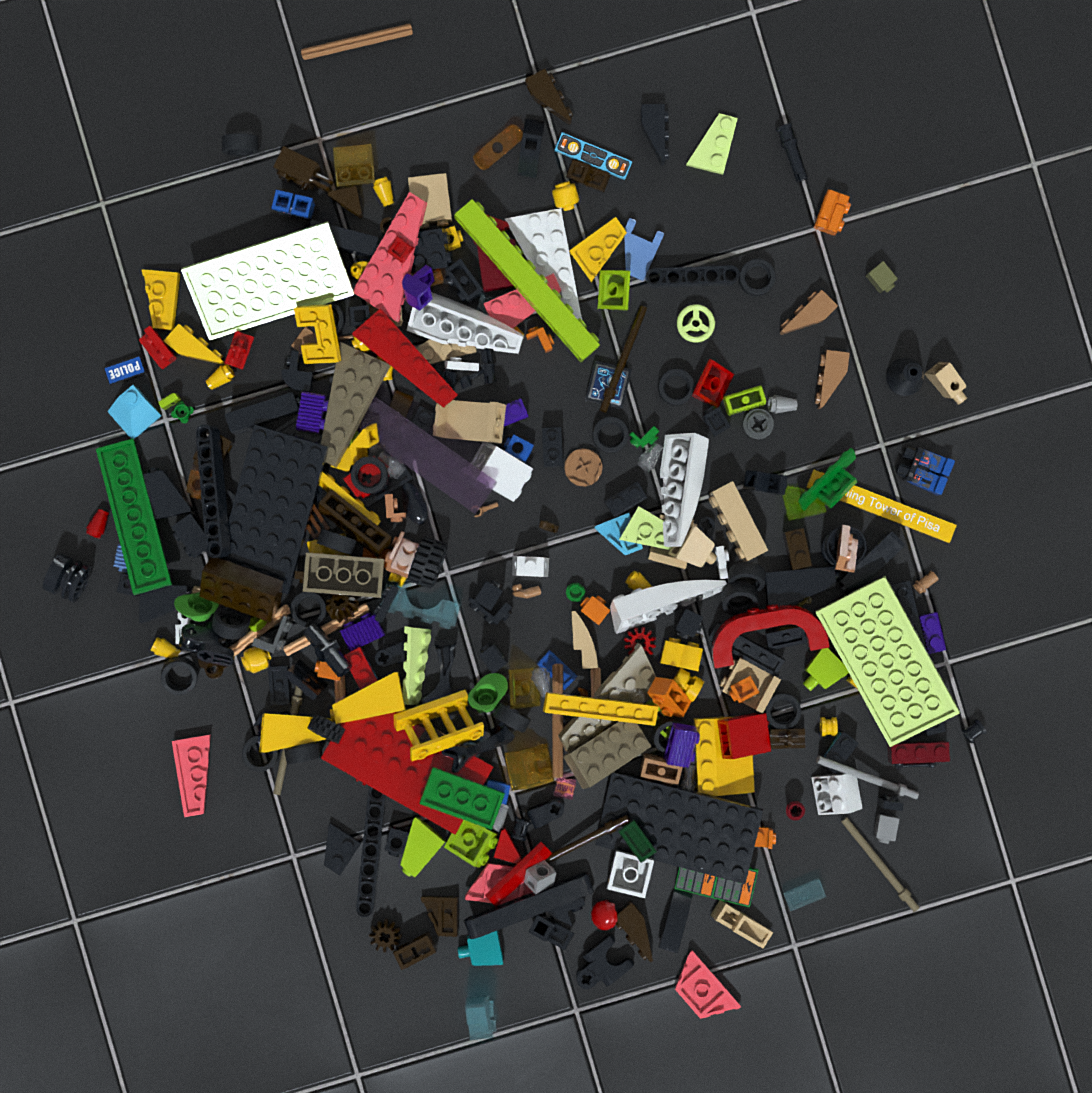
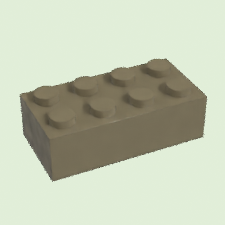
[303,553,385,598]
[563,721,651,789]

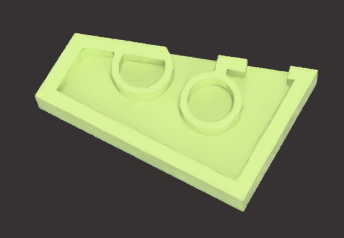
[686,113,738,175]
[619,506,671,550]

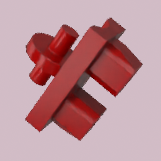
[225,331,255,370]

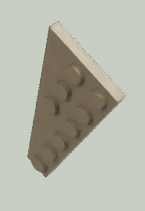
[321,342,390,468]
[558,643,656,753]

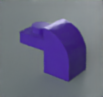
[402,265,434,311]

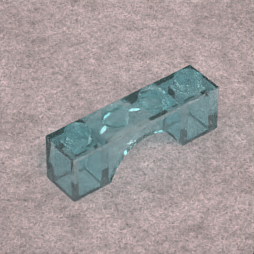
[381,584,461,629]

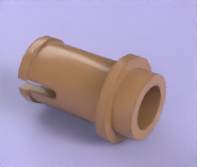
[913,571,939,594]

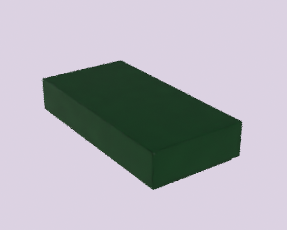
[618,820,657,863]

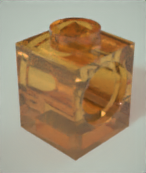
[186,470,212,499]

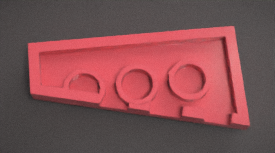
[483,273,561,328]
[172,734,211,817]

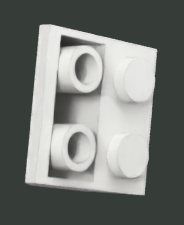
[811,772,863,815]

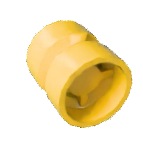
[674,668,704,702]

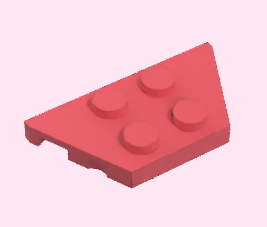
[464,863,533,904]
[675,950,741,1019]

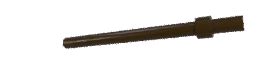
[599,306,647,413]
[545,815,630,863]

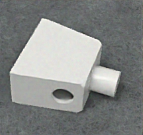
[512,556,549,577]

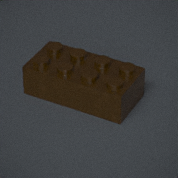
[199,557,284,622]

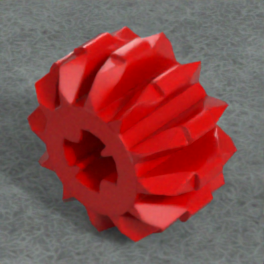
[624,627,656,655]

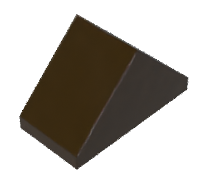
[328,186,363,219]

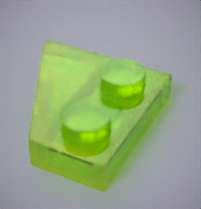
[782,486,826,521]

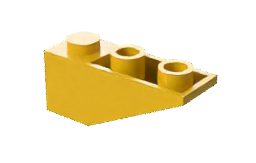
[164,324,225,365]

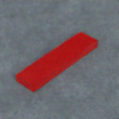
[485,842,552,907]

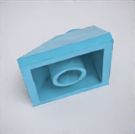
[108,385,162,439]

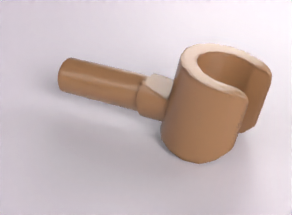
[471,502,499,517]

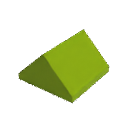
[597,270,630,311]

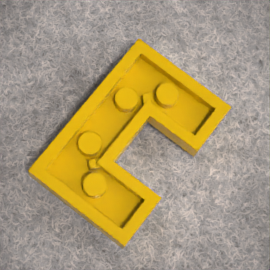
[294,304,341,364]

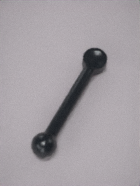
[895,762,936,770]

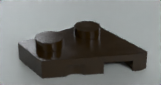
[421,896,459,937]

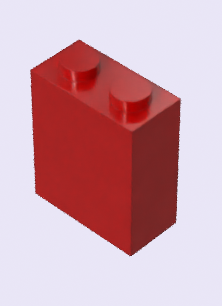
[717,713,771,759]

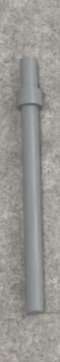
[816,756,919,799]

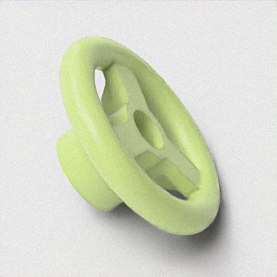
[677,304,715,342]

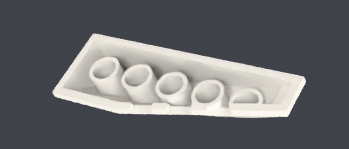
[407,292,524,354]
[660,433,709,547]
[610,580,727,634]

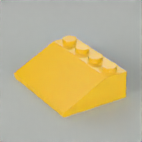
[693,716,755,796]

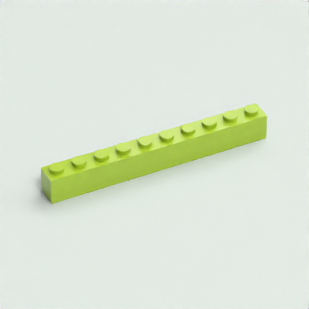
[454,199,600,362]

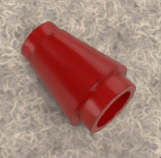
[86,509,109,539]

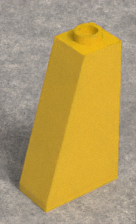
[330,672,406,724]
[259,713,334,753]

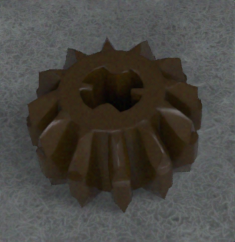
[326,594,359,623]
[369,919,402,953]

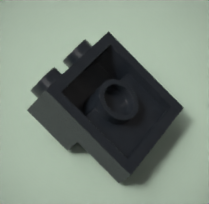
[412,228,453,273]

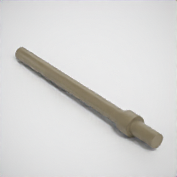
[273,686,303,795]
[841,817,920,912]

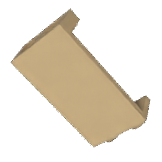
[433,400,506,443]

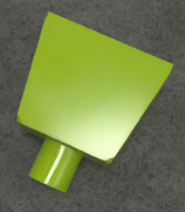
[802,648,849,691]

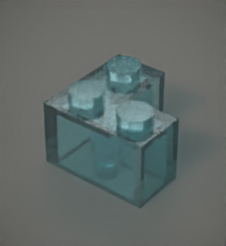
[465,995,497,1040]

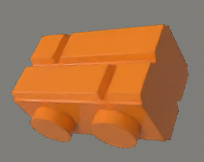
[813,189,851,236]

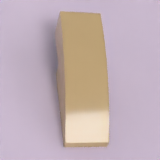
[571,611,598,669]
[711,900,773,948]

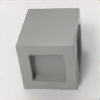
[873,813,899,844]
[524,860,556,895]

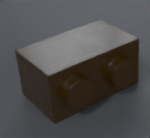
[782,528,812,570]

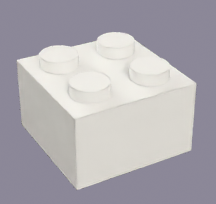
[607,849,654,898]

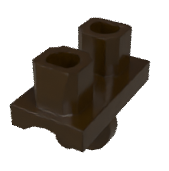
[770,728,806,749]

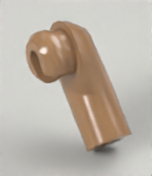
[512,584,541,599]

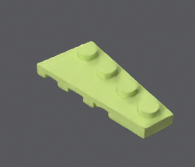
[403,626,431,705]

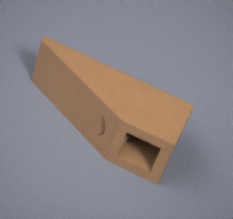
[780,290,838,335]
[815,350,850,409]

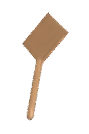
[291,327,353,354]

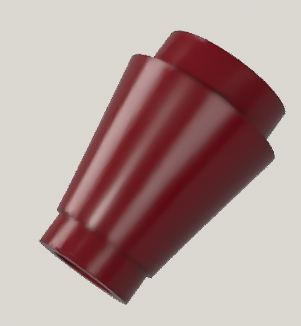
[786,801,805,820]

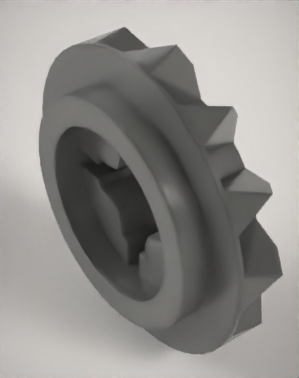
[743,409,774,440]

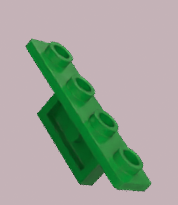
[798,448,857,511]

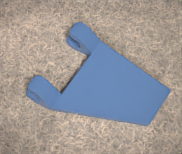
[624,218,664,281]

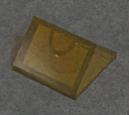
[509,668,540,709]

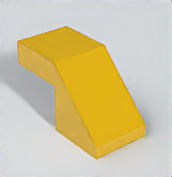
[349,423,379,465]

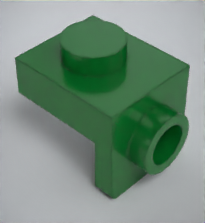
[629,426,659,449]

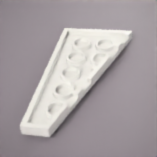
[505,208,582,319]

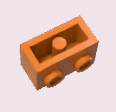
[647,677,691,717]

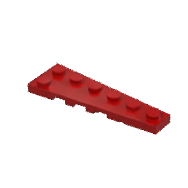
[352,309,458,408]

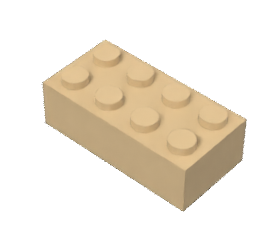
[708,481,768,561]

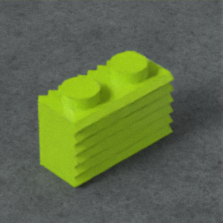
[723,385,766,416]

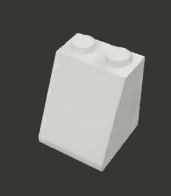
[464,442,533,502]

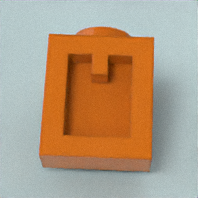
[755,827,776,849]

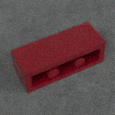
[887,741,950,764]

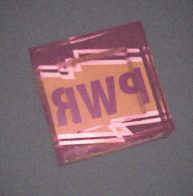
[554,777,576,800]

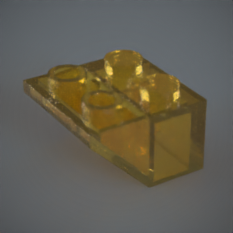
[333,144,375,187]
[504,743,554,791]

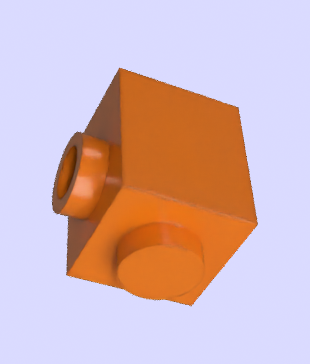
[580,595,610,625]

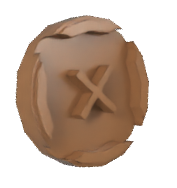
[564,448,603,487]

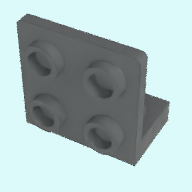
[252,615,293,653]

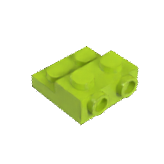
[444,820,498,868]

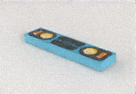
[555,132,632,180]

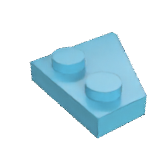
[594,513,643,555]

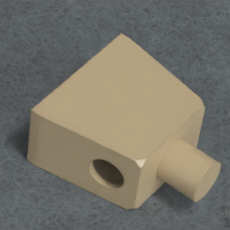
[925,362,967,405]
[668,524,717,567]

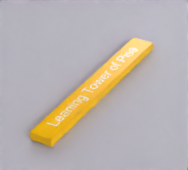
[806,470,957,543]

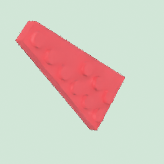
[353,192,427,322]

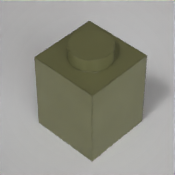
[866,261,898,293]

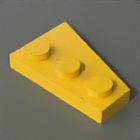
[569,217,627,282]
[142,269,180,331]

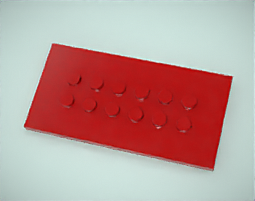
[321,712,493,835]

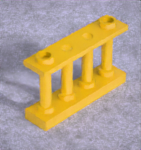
[394,690,484,761]

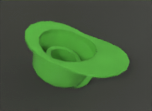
[174,592,219,622]
[468,673,508,714]

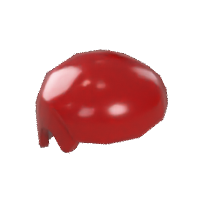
[591,900,618,930]

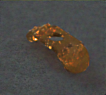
[473,124,523,170]

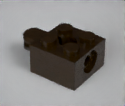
[273,146,334,193]

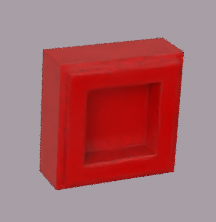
[387,236,414,264]

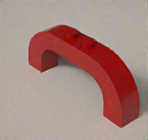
[712,604,830,669]

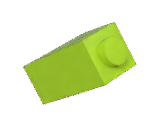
[400,815,446,877]

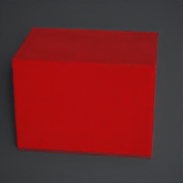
[692,359,734,408]

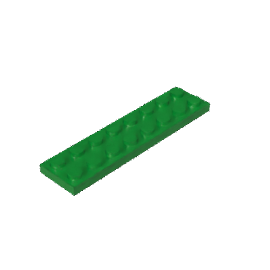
[96,439,172,595]

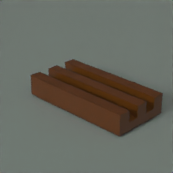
[307,504,330,539]

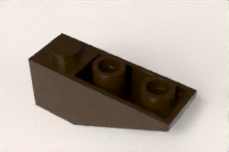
[525,69,573,125]
[616,900,653,962]

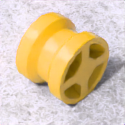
[388,572,407,587]
[820,717,838,737]

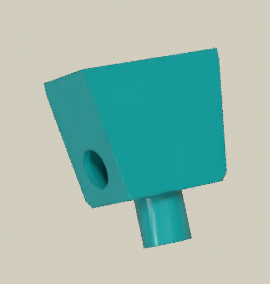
[457,930,504,966]

